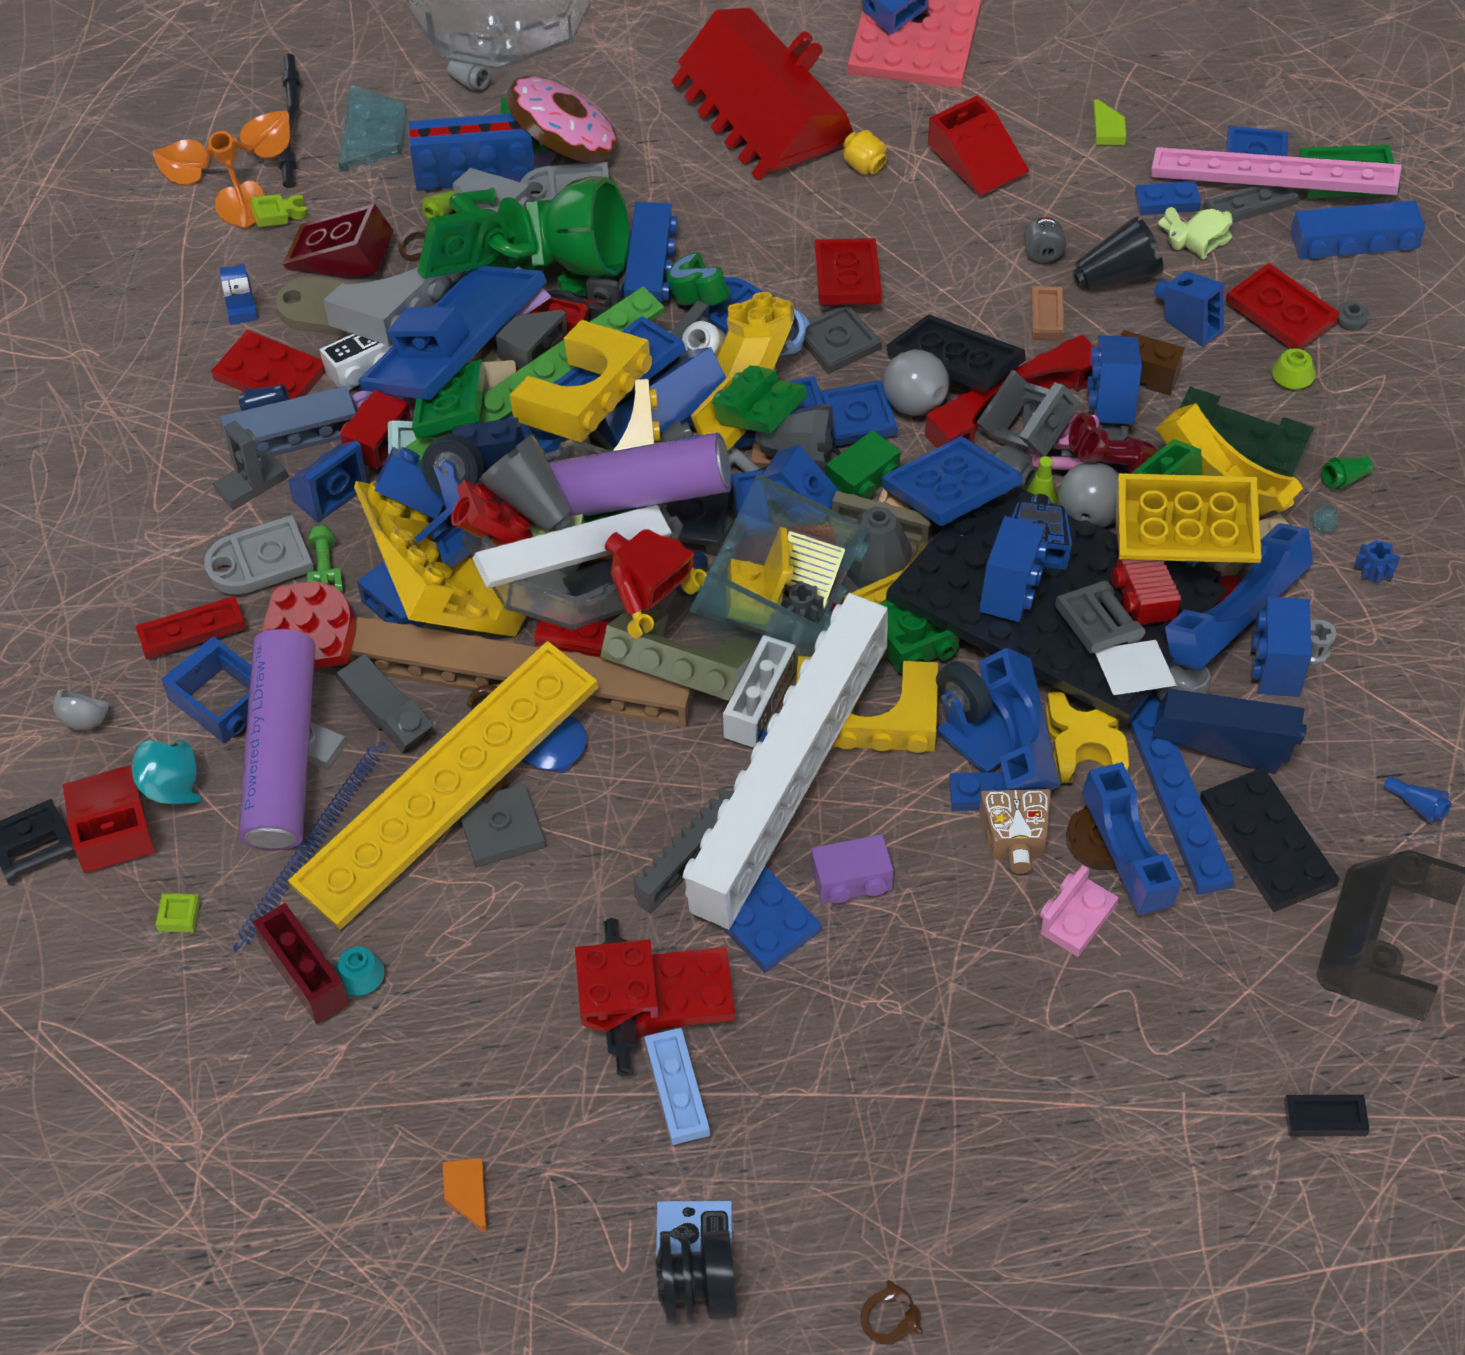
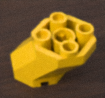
[716,292,795,378]

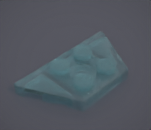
[338,85,407,172]

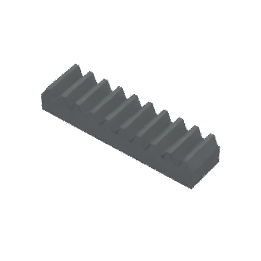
[633,789,734,914]

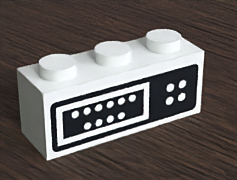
[319,334,394,390]
[723,634,796,748]

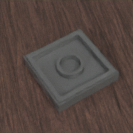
[803,304,882,374]

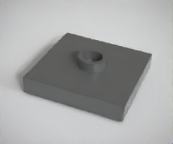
[460,783,545,867]

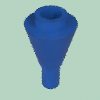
[1384,776,1452,824]

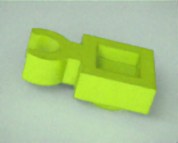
[250,194,307,227]

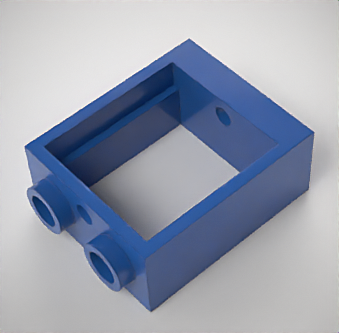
[161,636,251,744]

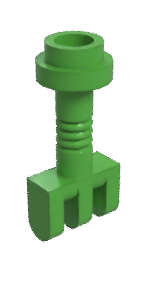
[307,526,344,593]

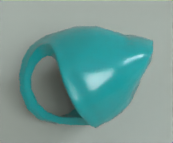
[131,740,202,804]

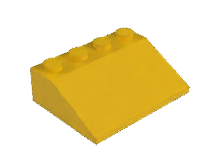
[1115,473,1261,563]

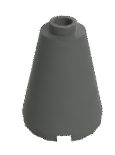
[479,435,573,533]

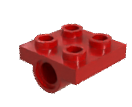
[451,479,533,547]

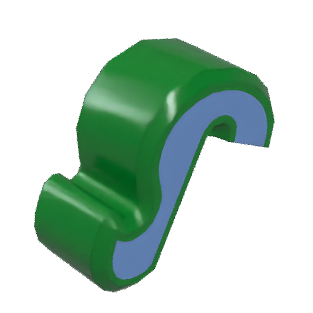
[666,252,731,306]

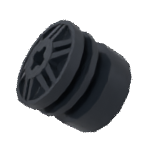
[655,1230,737,1323]

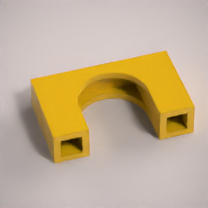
[510,320,652,443]
[796,656,938,753]

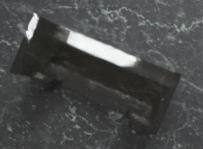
[1316,850,1465,1022]

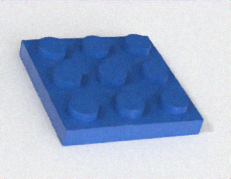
[881,436,1022,526]

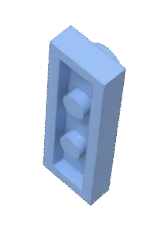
[644,1028,710,1145]

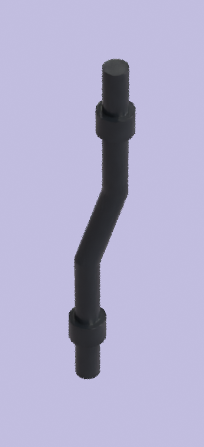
[278,54,300,188]

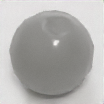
[882,349,950,417]
[1059,462,1118,528]

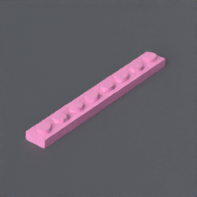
[1152,147,1401,195]

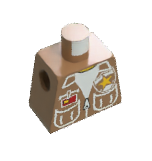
[979,789,1051,874]

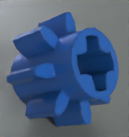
[1354,540,1400,583]

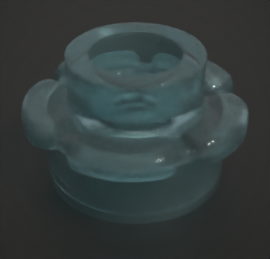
[1313,502,1337,535]

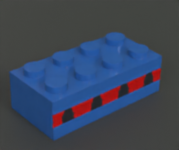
[409,113,535,191]

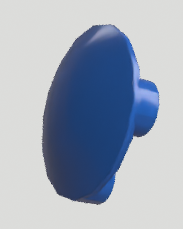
[521,715,587,773]

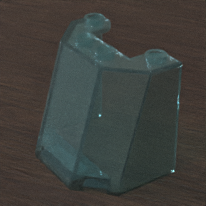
[689,474,869,650]

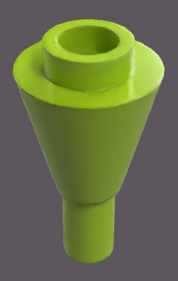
[422,190,455,220]
[1026,456,1058,504]

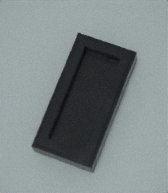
[1284,1095,1370,1137]

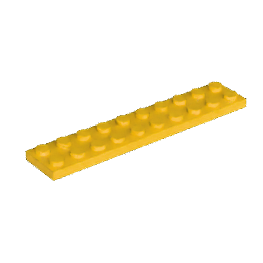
[288,641,599,931]

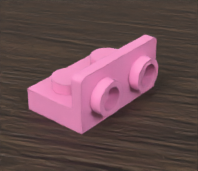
[1040,865,1119,957]

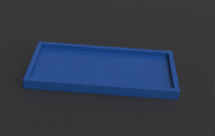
[358,266,547,400]

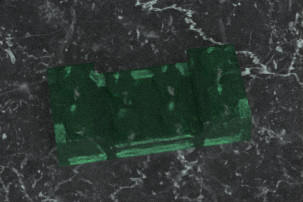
[1165,386,1314,477]

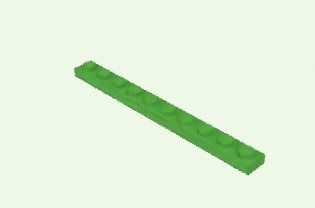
[405,286,664,464]

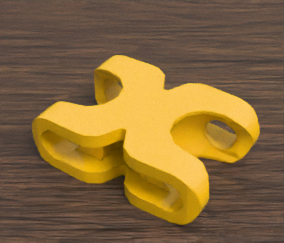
[1045,692,1129,784]

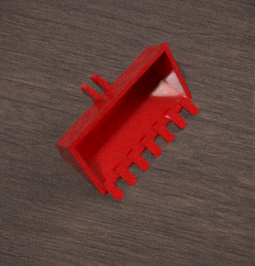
[671,8,854,180]

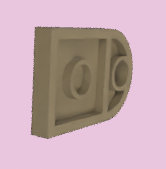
[276,276,359,336]

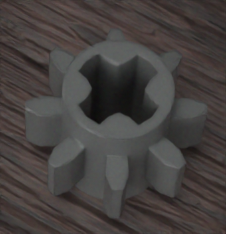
[780,581,824,626]

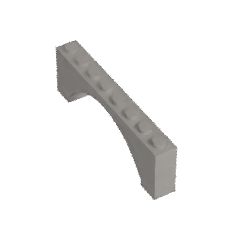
[323,168,532,345]

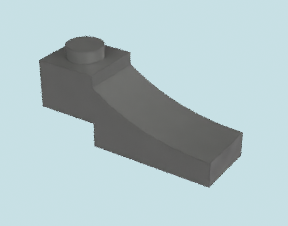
[336,653,433,754]

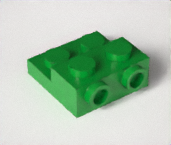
[712,365,808,434]
[879,601,960,673]

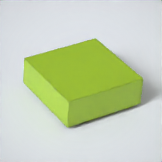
[156,893,200,932]

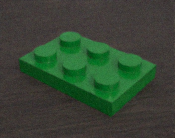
[1298,145,1401,199]
[412,359,486,439]

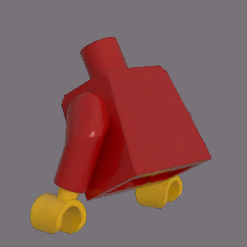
[605,529,707,639]

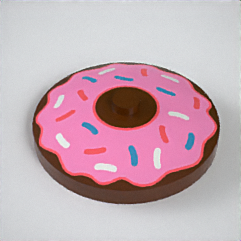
[506,76,617,163]

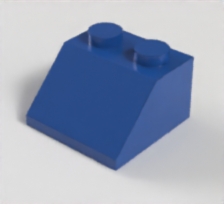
[288,440,368,523]

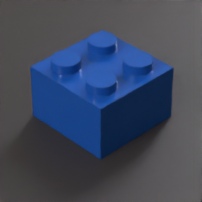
[1087,335,1142,424]
[979,516,1048,622]
[1251,596,1311,697]

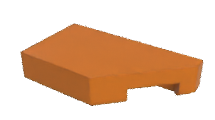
[443,1158,487,1232]

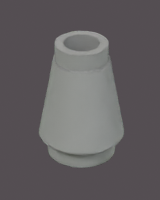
[447,59,491,91]

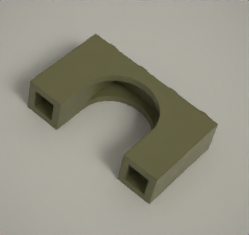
[600,608,759,701]

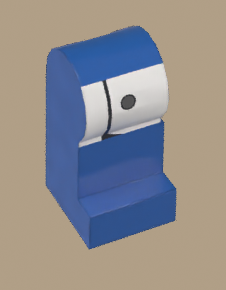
[219,263,258,325]

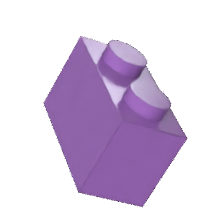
[811,834,894,904]

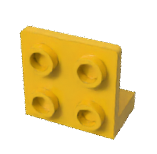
[727,527,794,623]

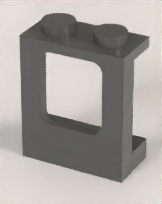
[977,370,1081,456]

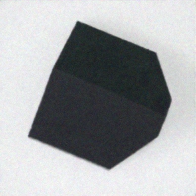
[562,559,615,606]

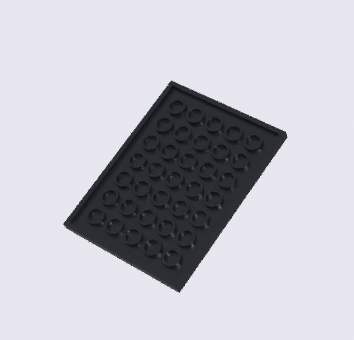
[886,486,1228,724]

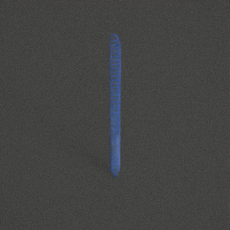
[233,742,386,951]

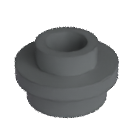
[1337,301,1369,331]

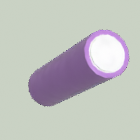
[525,432,731,522]
[238,629,316,850]

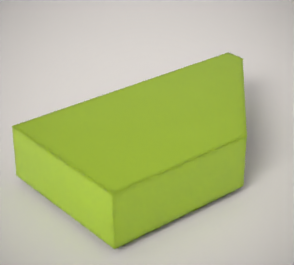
[1093,100,1126,145]

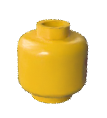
[843,130,888,175]

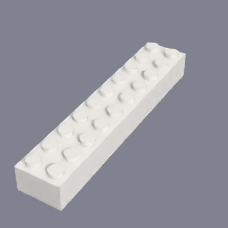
[683,593,888,929]

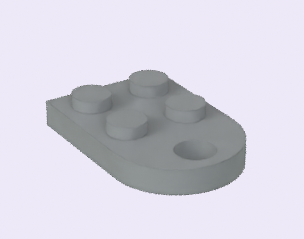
[521,162,609,201]
[204,515,314,594]

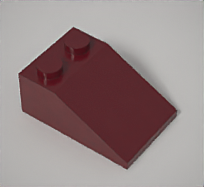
[283,203,394,278]

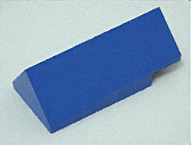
[596,347,726,449]

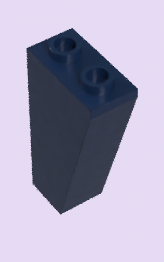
[1152,688,1307,774]

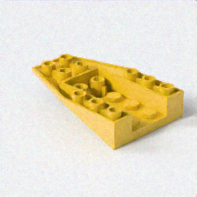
[354,481,533,637]

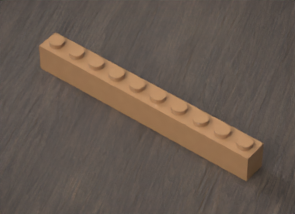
[348,617,695,727]

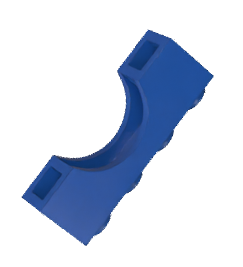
[978,648,1060,790]
[1082,762,1181,915]

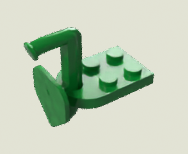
[417,187,535,279]

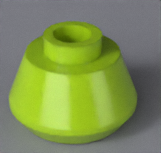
[1272,348,1316,390]

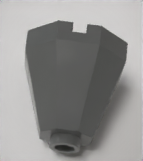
[756,404,834,475]
[841,507,912,588]

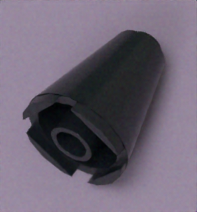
[1072,216,1164,290]

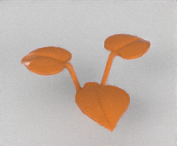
[153,111,290,229]

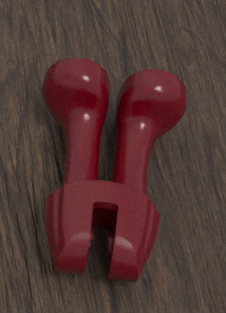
[1068,412,1158,474]

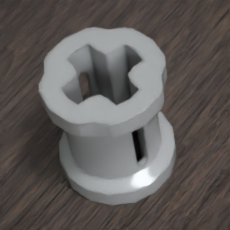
[1310,619,1336,665]

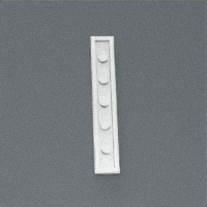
[473,504,672,588]

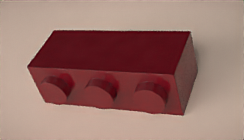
[253,903,349,1025]

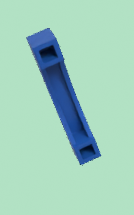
[1165,523,1313,670]

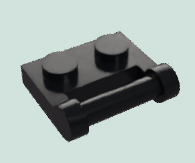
[0,798,76,884]

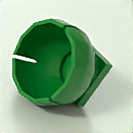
[526,176,629,279]

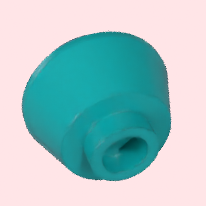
[334,946,385,996]

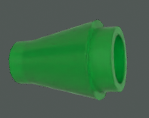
[1321,455,1373,490]

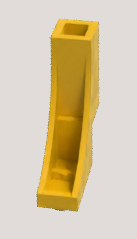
[1156,403,1303,517]

